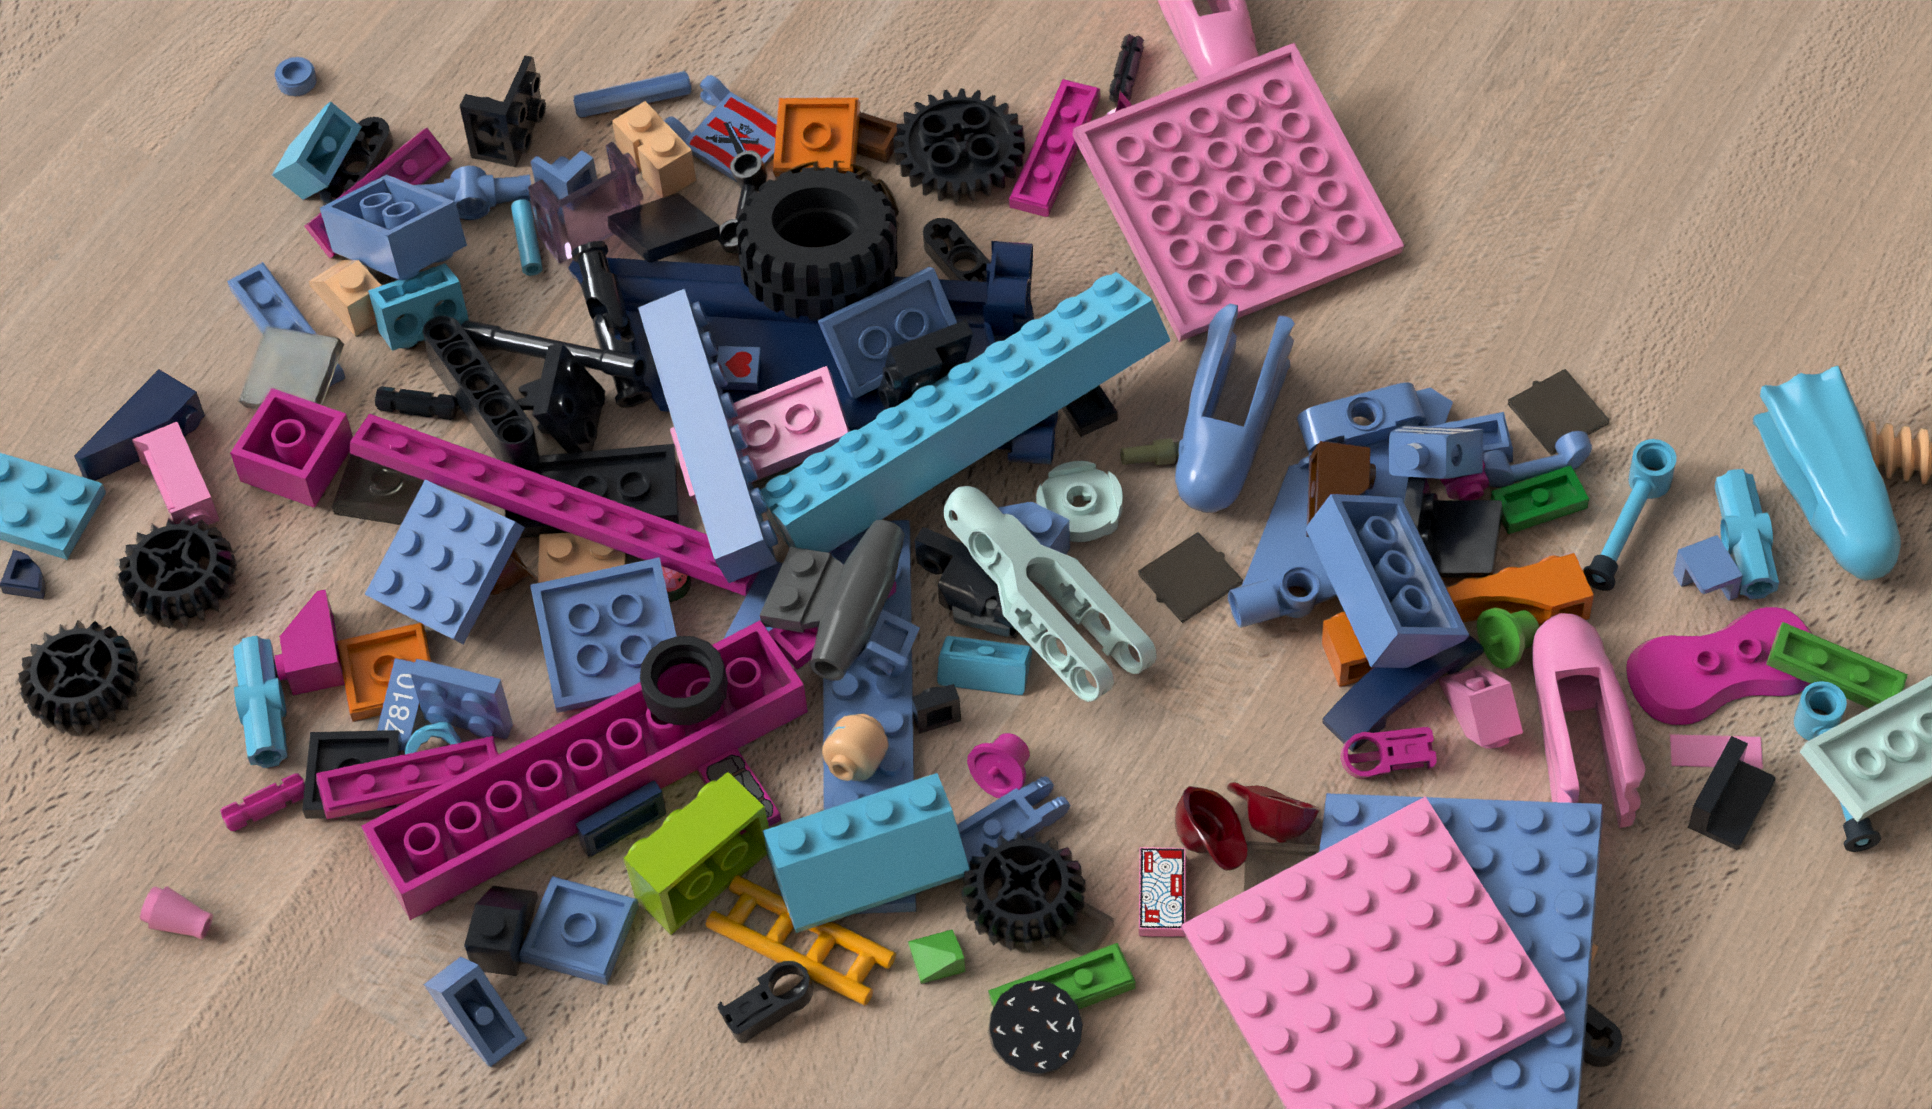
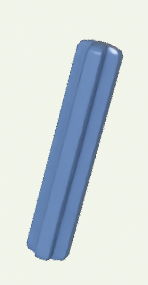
[573,71,691,118]

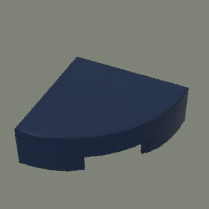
[0,550,46,600]

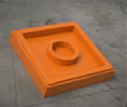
[773,98,860,177]
[337,623,432,722]

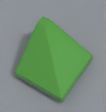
[908,929,965,984]

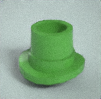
[1476,608,1539,669]

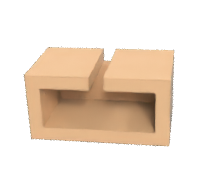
[612,101,696,198]

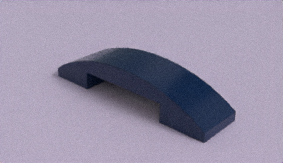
[1322,633,1484,752]

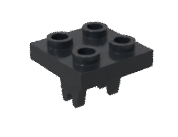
[516,343,606,453]

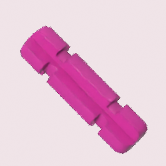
[220,773,305,831]

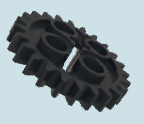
[893,88,1025,203]

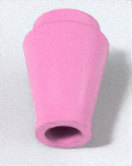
[140,886,213,939]

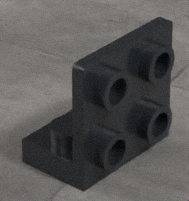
[460,55,546,167]
[1404,477,1503,578]

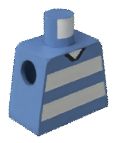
[1389,425,1483,479]

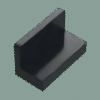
[1688,736,1775,850]

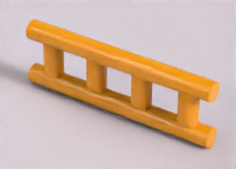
[705,875,896,1006]

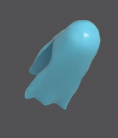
[1753,365,1901,581]

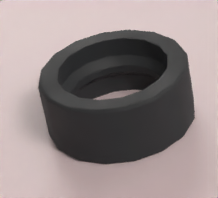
[640,636,728,725]

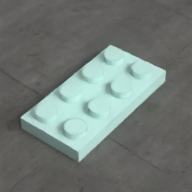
[1800,675,1932,822]

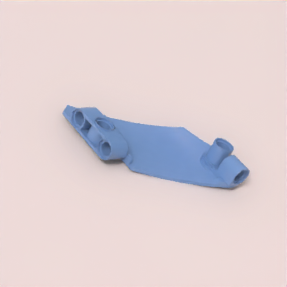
[1227,382,1453,628]

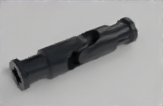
[571,241,653,408]

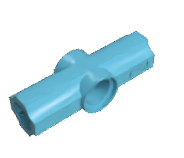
[1715,469,1779,599]
[233,636,288,768]

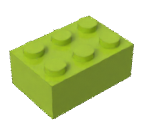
[623,772,769,935]

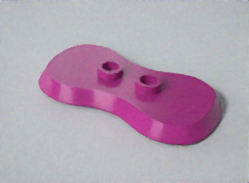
[1626,607,1812,725]

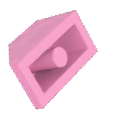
[1439,665,1523,749]

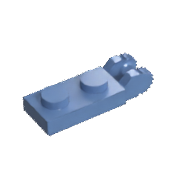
[957,776,1070,870]

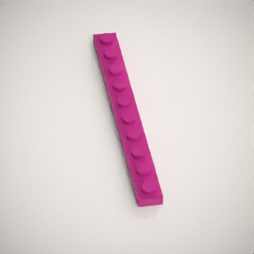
[350,413,760,596]

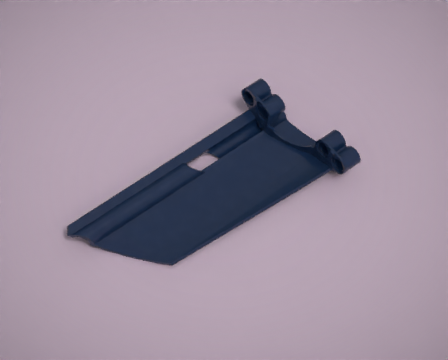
[568,241,1058,465]

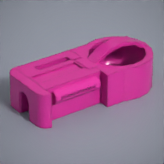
[1340,727,1437,779]

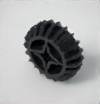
[118,516,237,629]
[18,620,140,735]
[961,830,1086,952]

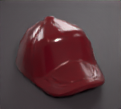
[1227,782,1320,843]
[1175,786,1248,871]

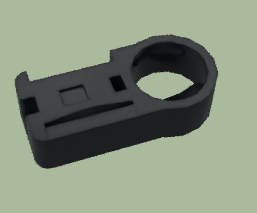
[717,961,814,1043]

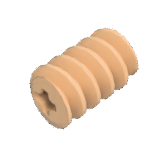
[1866,420,1932,484]

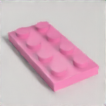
[670,366,850,505]

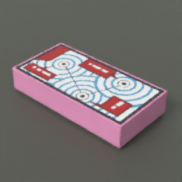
[1139,847,1185,937]

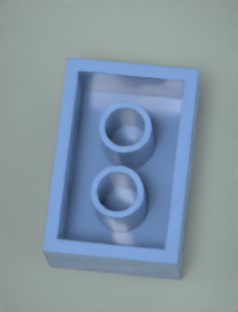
[320,175,467,280]

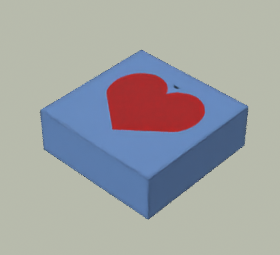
[717,346,762,391]

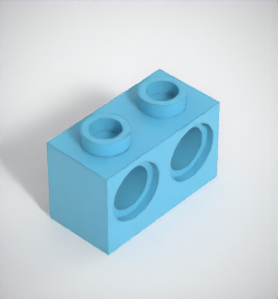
[368,263,469,351]

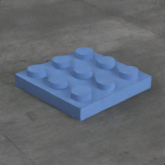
[365,479,525,645]
[530,557,677,713]

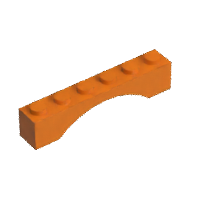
[1322,553,1594,687]

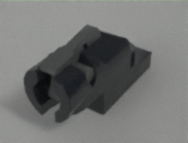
[915,527,1020,639]

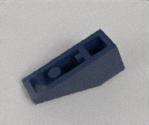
[74,369,205,481]

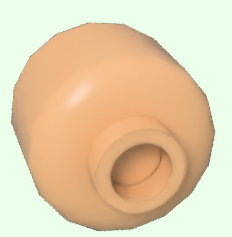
[822,714,889,781]

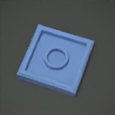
[519,876,639,985]

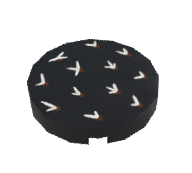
[988,980,1083,1076]

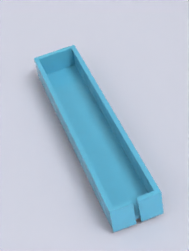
[760,272,1171,553]

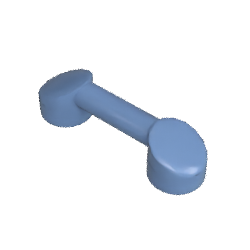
[1483,431,1592,488]

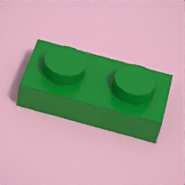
[1490,465,1589,534]

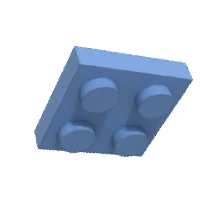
[410,659,513,739]

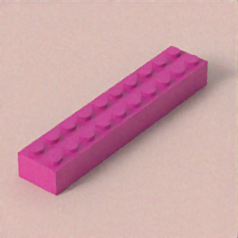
[361,620,808,920]

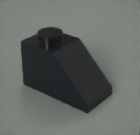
[464,885,538,977]

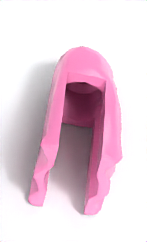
[1158,0,1259,80]
[1532,613,1646,828]

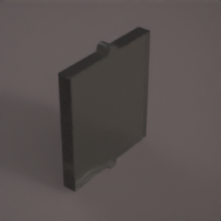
[1507,369,1610,456]
[1138,532,1243,623]

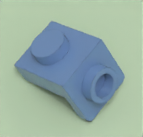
[856,610,920,678]

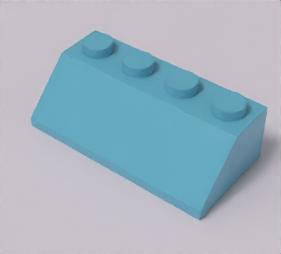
[763,773,970,933]

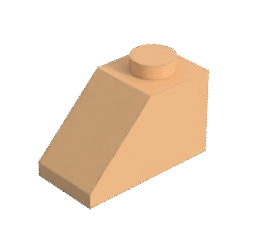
[309,260,382,337]

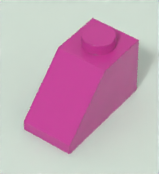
[275,589,345,696]

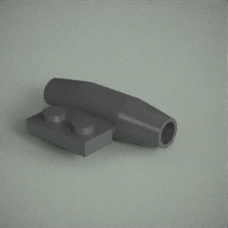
[759,520,904,681]

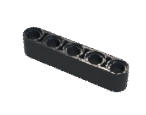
[422,316,539,471]

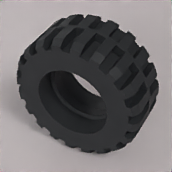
[736,167,898,321]

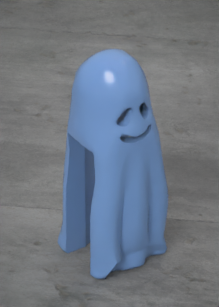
[1175,304,1295,513]

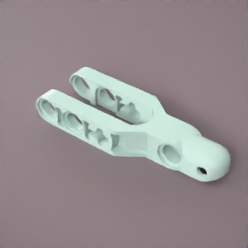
[944,486,1156,702]

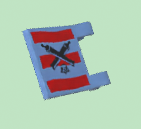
[665,75,777,182]

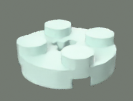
[1036,461,1123,542]

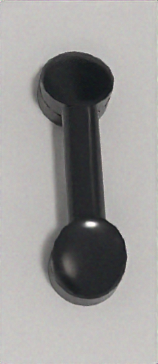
[718,151,767,253]

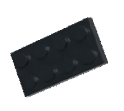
[505,444,679,538]

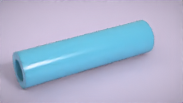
[511,199,543,276]

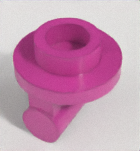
[1440,461,1489,500]

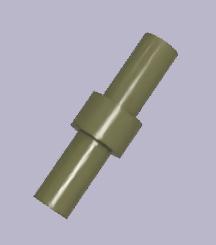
[1120,438,1179,465]

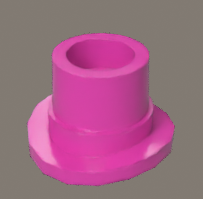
[967,733,1030,798]

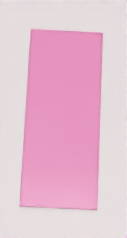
[1670,734,1763,769]

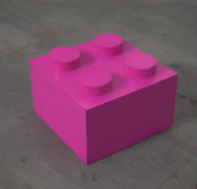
[230,388,353,508]

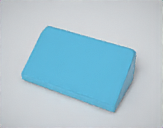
[937,636,1033,695]

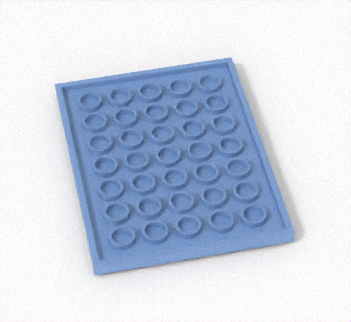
[1319,793,1603,1109]

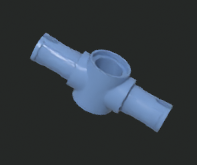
[414,166,532,220]

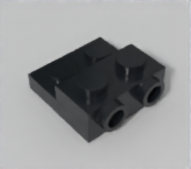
[878,320,973,409]

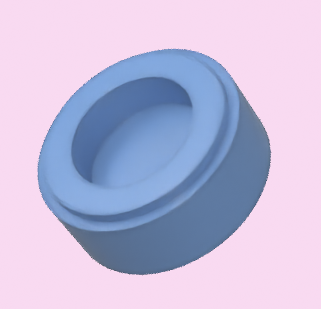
[275,57,317,96]

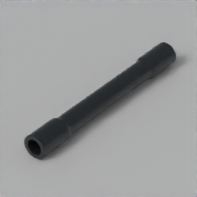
[461,320,647,381]

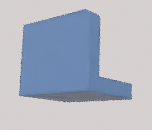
[531,150,598,208]
[1673,535,1743,601]

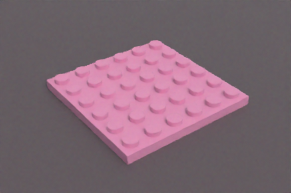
[1073,43,1404,342]
[1181,796,1566,1109]

